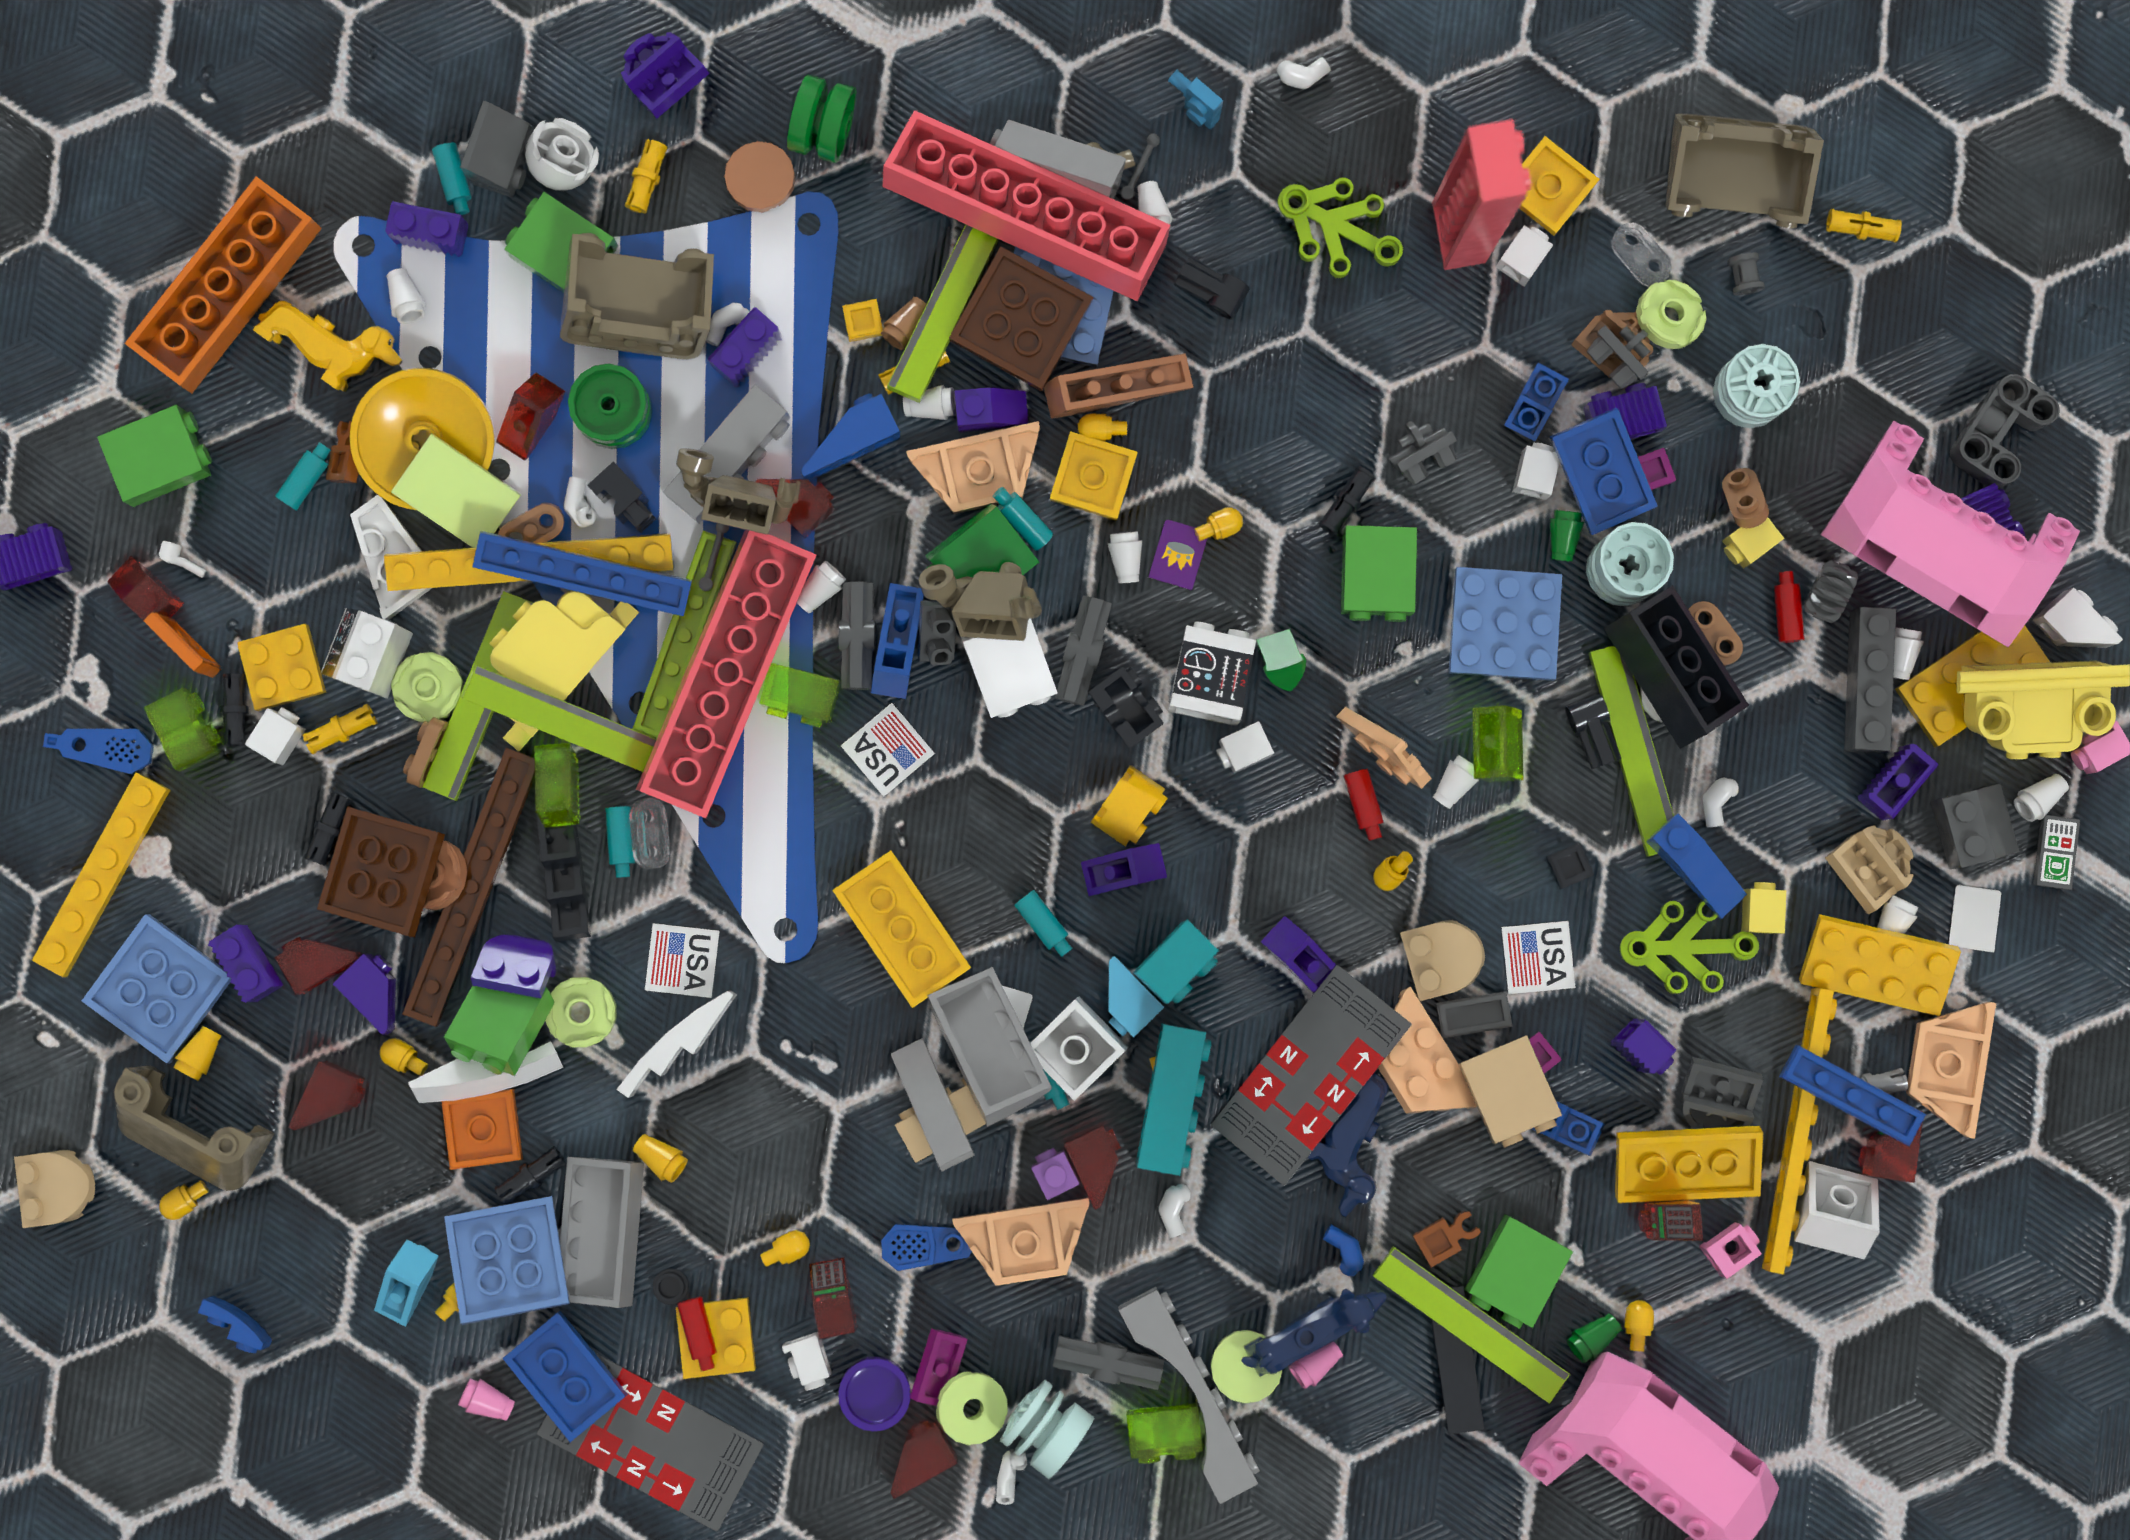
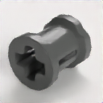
[1727,252,1765,296]

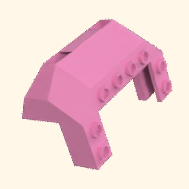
[1820,421,2080,647]
[1518,1352,1779,1540]

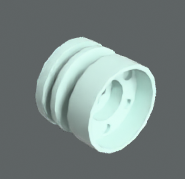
[1713,344,1800,428]
[1586,522,1674,606]
[1000,1380,1094,1479]

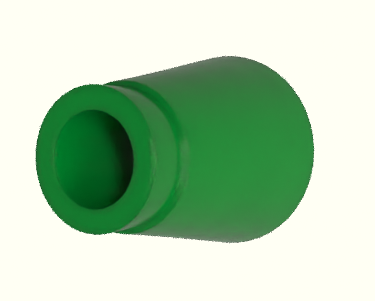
[1550,510,1585,562]
[1567,1313,1622,1363]

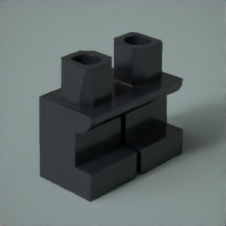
[587,461,656,533]

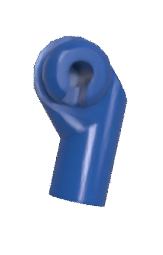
[1323,1224,1364,1277]

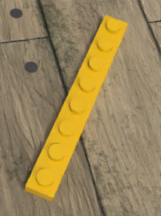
[384,533,674,591]
[1762,988,1837,1275]

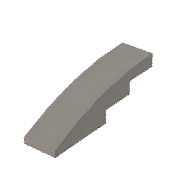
[891,1038,974,1171]

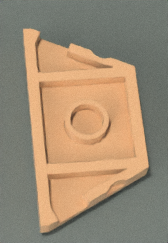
[906,421,1040,514]
[1336,707,1431,789]
[1378,986,1477,1114]
[1906,1002,1996,1139]
[952,1197,1090,1286]

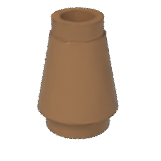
[881,297,927,350]

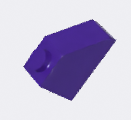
[955,387,1028,433]
[1081,843,1167,896]
[1261,916,1336,993]
[333,954,396,1035]

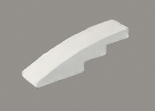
[616,991,737,1098]
[408,1041,563,1103]

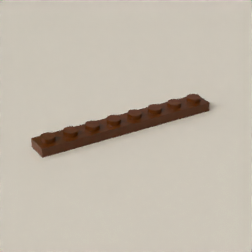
[403,748,541,1027]

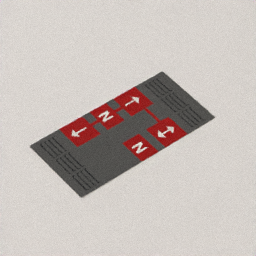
[1211,965,1412,1186]
[537,1352,764,1531]

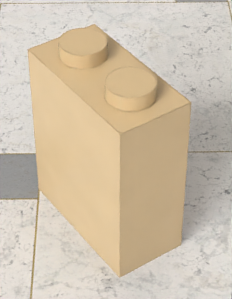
[1459,1035,1562,1148]

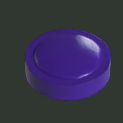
[838,1357,911,1431]

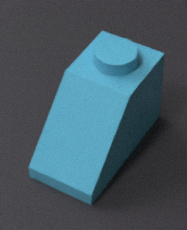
[1108,956,1164,1037]
[374,1240,438,1327]

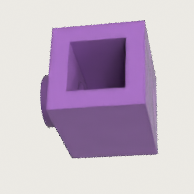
[1031,1148,1079,1200]

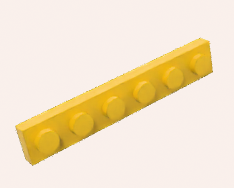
[32,773,170,977]

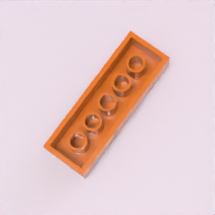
[124,176,322,394]

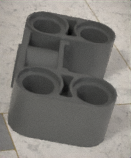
[1950,374,2060,488]

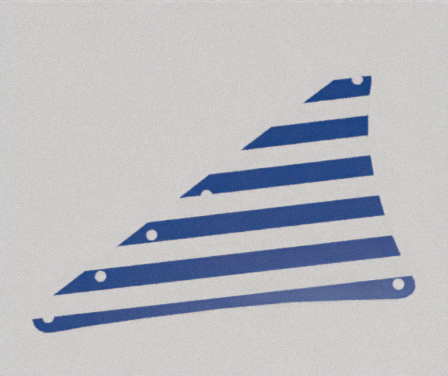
[334,191,838,963]

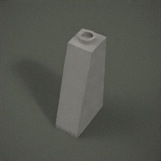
[990,120,1126,199]

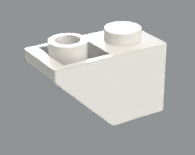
[2032,588,2123,648]

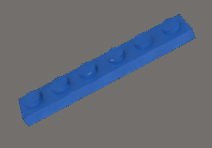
[472,531,692,616]

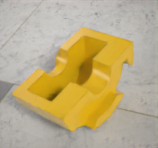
[1091,765,1168,846]

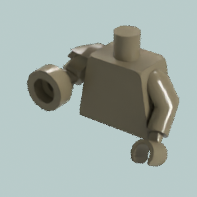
[676,448,801,535]
[919,562,1042,641]

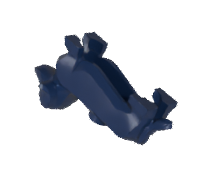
[1307,1072,1388,1217]
[1242,1289,1387,1377]

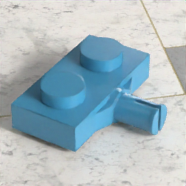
[1168,69,1223,130]

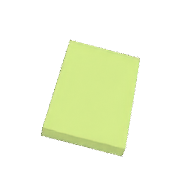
[391,433,521,548]

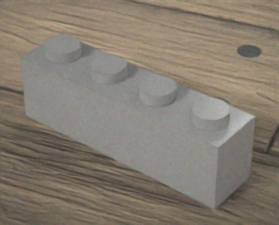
[663,385,790,524]

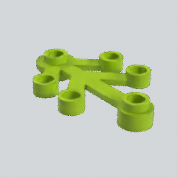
[1278,178,1403,278]
[1620,901,1759,994]

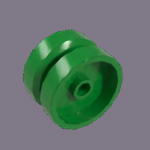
[787,74,857,163]
[568,363,653,449]

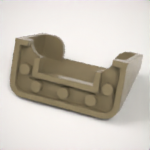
[1666,113,1824,228]
[560,233,714,359]
[114,1065,275,1191]

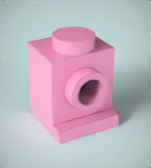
[2071,721,2130,774]
[1699,1222,1762,1279]

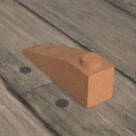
[1044,353,1193,419]

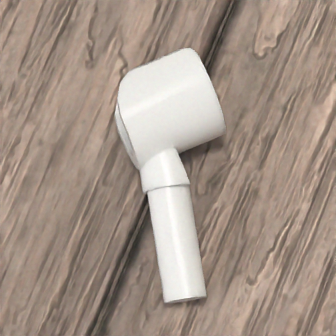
[159,541,206,578]

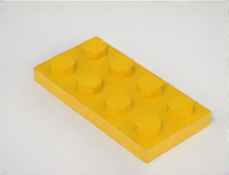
[1895,625,2050,747]
[832,850,971,1008]
[1799,914,1961,1016]
[1615,1126,1763,1203]

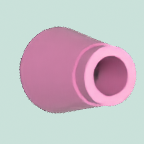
[1288,1341,1343,1389]
[458,1378,515,1421]

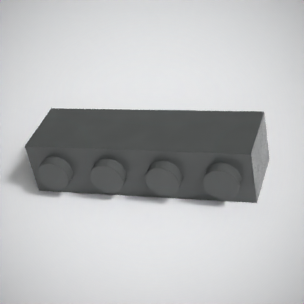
[1844,607,1896,754]

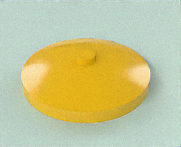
[350,368,495,510]

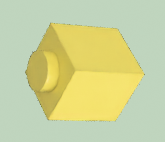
[1722,518,1784,568]
[1741,882,1786,934]

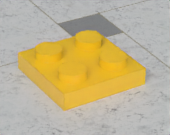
[1519,136,1600,236]
[1050,431,1138,521]
[237,624,326,711]
[676,1297,756,1379]

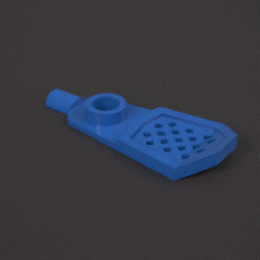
[43,729,154,775]
[881,1224,972,1271]

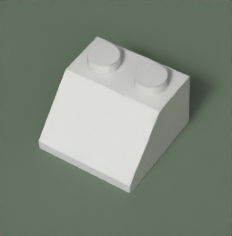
[1030,996,1129,1101]
[1795,1161,1879,1259]

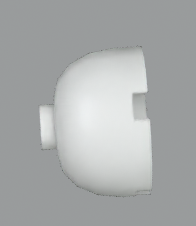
[525,118,599,191]

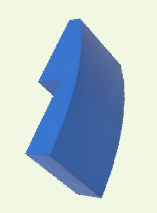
[1504,362,1569,442]
[1531,1101,1605,1157]
[198,1296,272,1353]

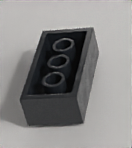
[1603,585,1749,749]

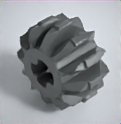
[1804,560,1858,623]

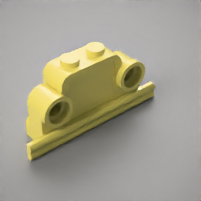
[489,590,639,751]
[1957,661,2130,759]

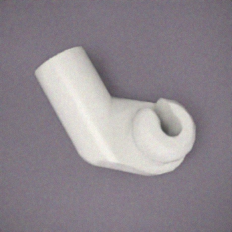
[1277,57,1331,89]
[706,303,750,347]
[563,477,597,528]
[1702,778,1738,828]
[1158,1184,1191,1238]
[996,1449,1027,1505]

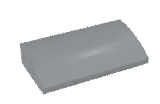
[927,967,1052,1126]
[560,1157,644,1308]

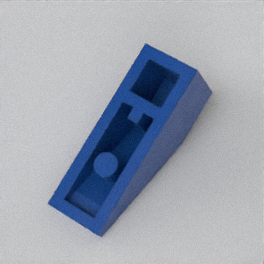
[801,393,900,483]
[871,583,924,699]
[1646,813,1747,919]

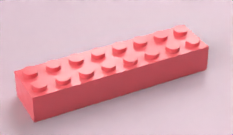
[883,110,1171,301]
[1432,120,1531,270]
[636,530,816,818]

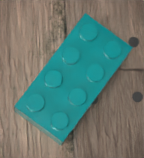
[1133,920,1219,1004]
[1135,1023,1211,1176]

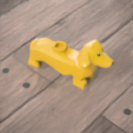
[253,301,403,392]

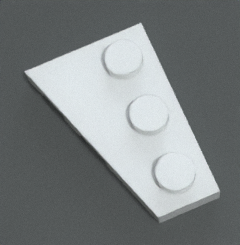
[350,495,432,621]

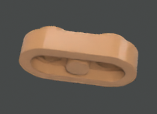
[1722,468,1769,528]
[498,503,565,543]
[1688,601,1743,666]
[403,717,449,788]

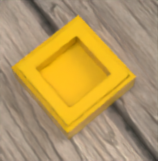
[842,299,883,342]

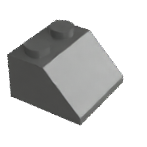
[460,101,534,198]
[1930,783,2019,869]

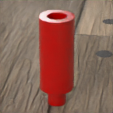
[1774,571,1805,643]
[1343,768,1384,841]
[677,1296,717,1371]

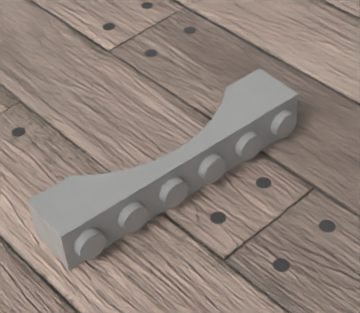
[1118,1287,1260,1504]

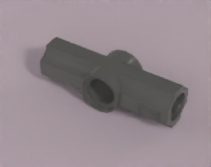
[839,582,876,690]
[1055,596,1112,706]
[1053,1335,1165,1390]

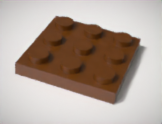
[949,246,1093,391]
[317,807,445,938]

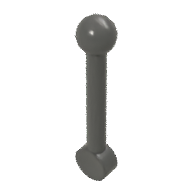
[1121,133,1160,201]
[699,523,729,592]

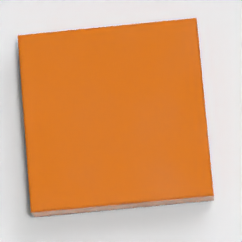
[143,612,222,678]
[441,1089,523,1170]

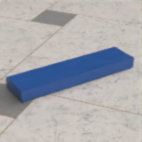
[1779,1045,1926,1146]

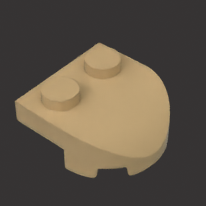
[1825,825,1914,914]
[1400,920,1485,1001]
[14,1150,95,1228]

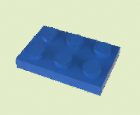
[1550,408,1658,535]
[502,1311,628,1442]

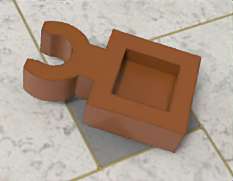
[326,421,359,483]
[1412,1211,1481,1268]

